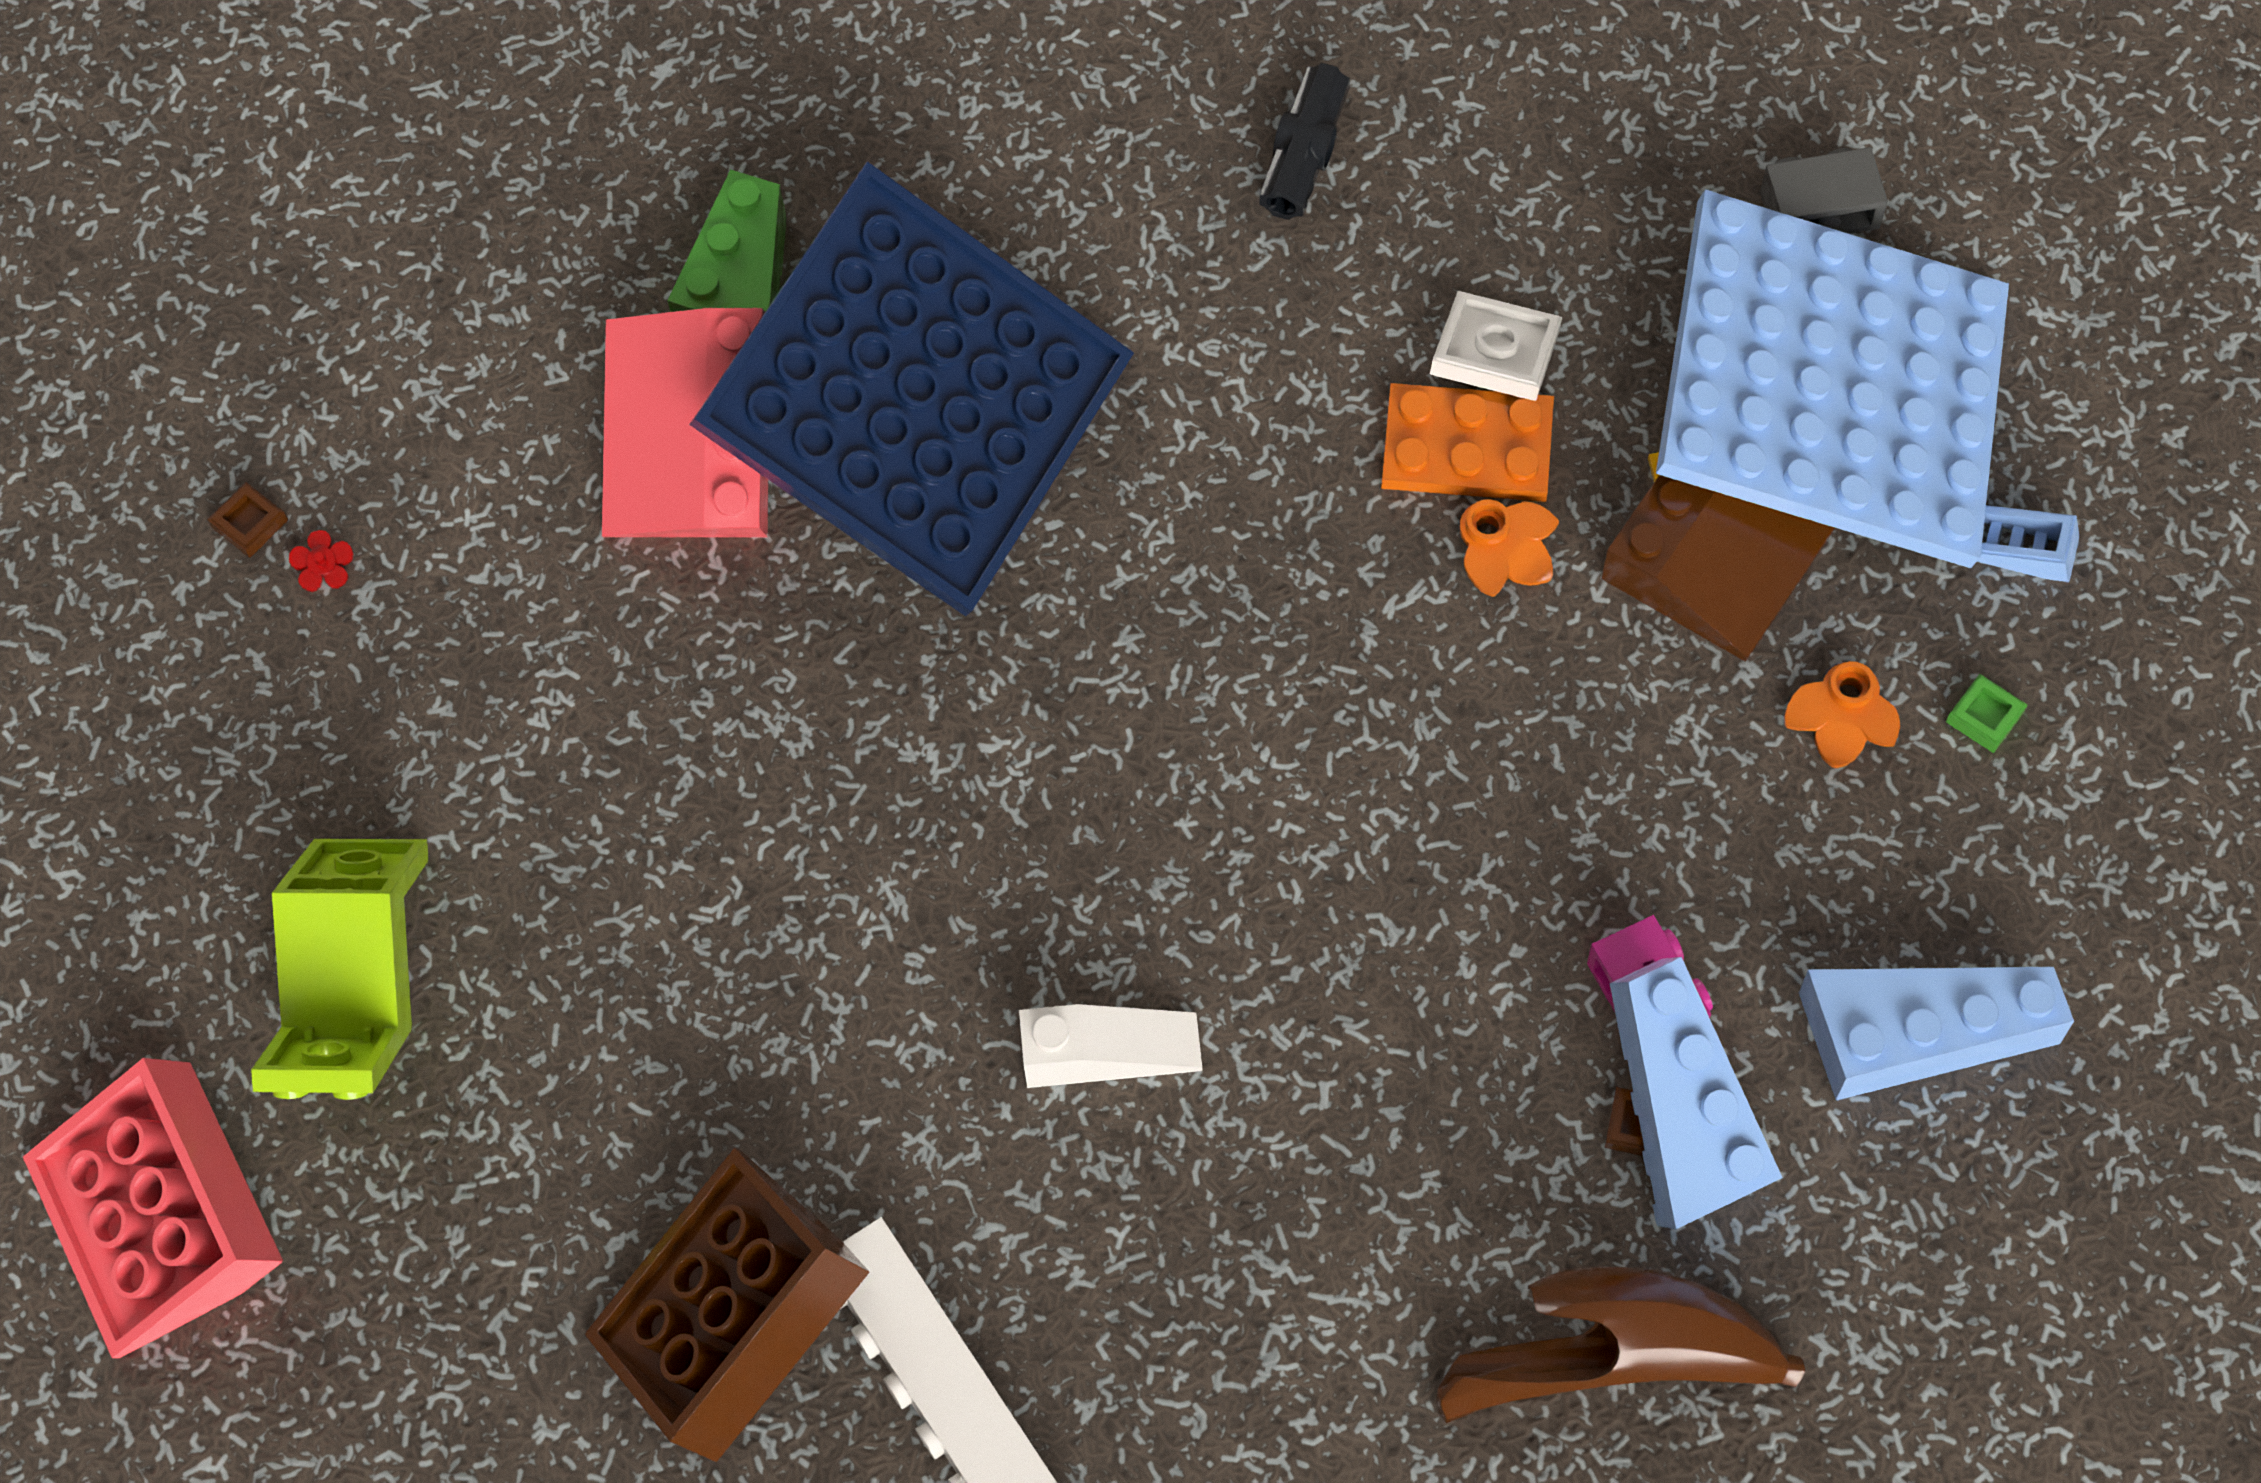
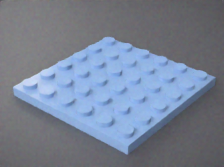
[1656,189,2009,568]

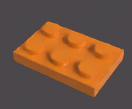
[1381,383,1554,502]

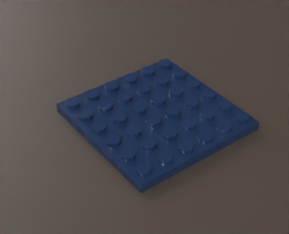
[689,162,1134,616]

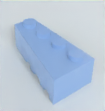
[1610,957,1782,1229]
[1799,967,2074,1100]

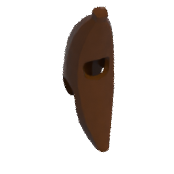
[1436,1267,1805,1423]

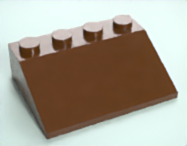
[1601,475,1835,662]
[584,1147,870,1462]

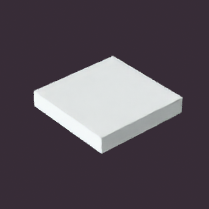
[1430,291,1562,401]

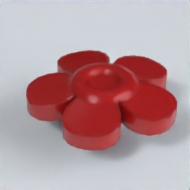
[289,530,354,592]

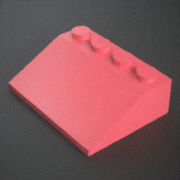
[602,308,768,537]
[23,1058,283,1358]

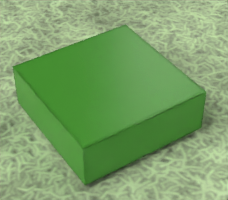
[1946,674,2028,753]

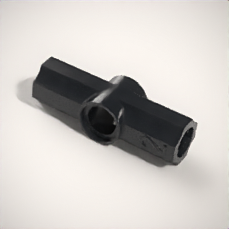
[1259,63,1350,220]

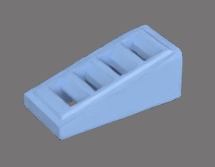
[1977,505,2079,582]

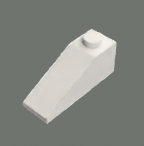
[1019,1004,1202,1088]

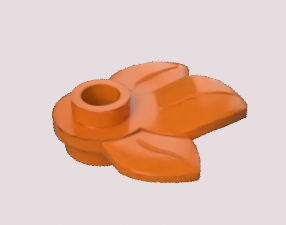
[1460,499,1559,597]
[1784,661,1900,768]

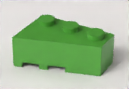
[667,169,787,312]

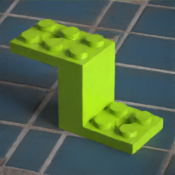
[251,839,428,1100]

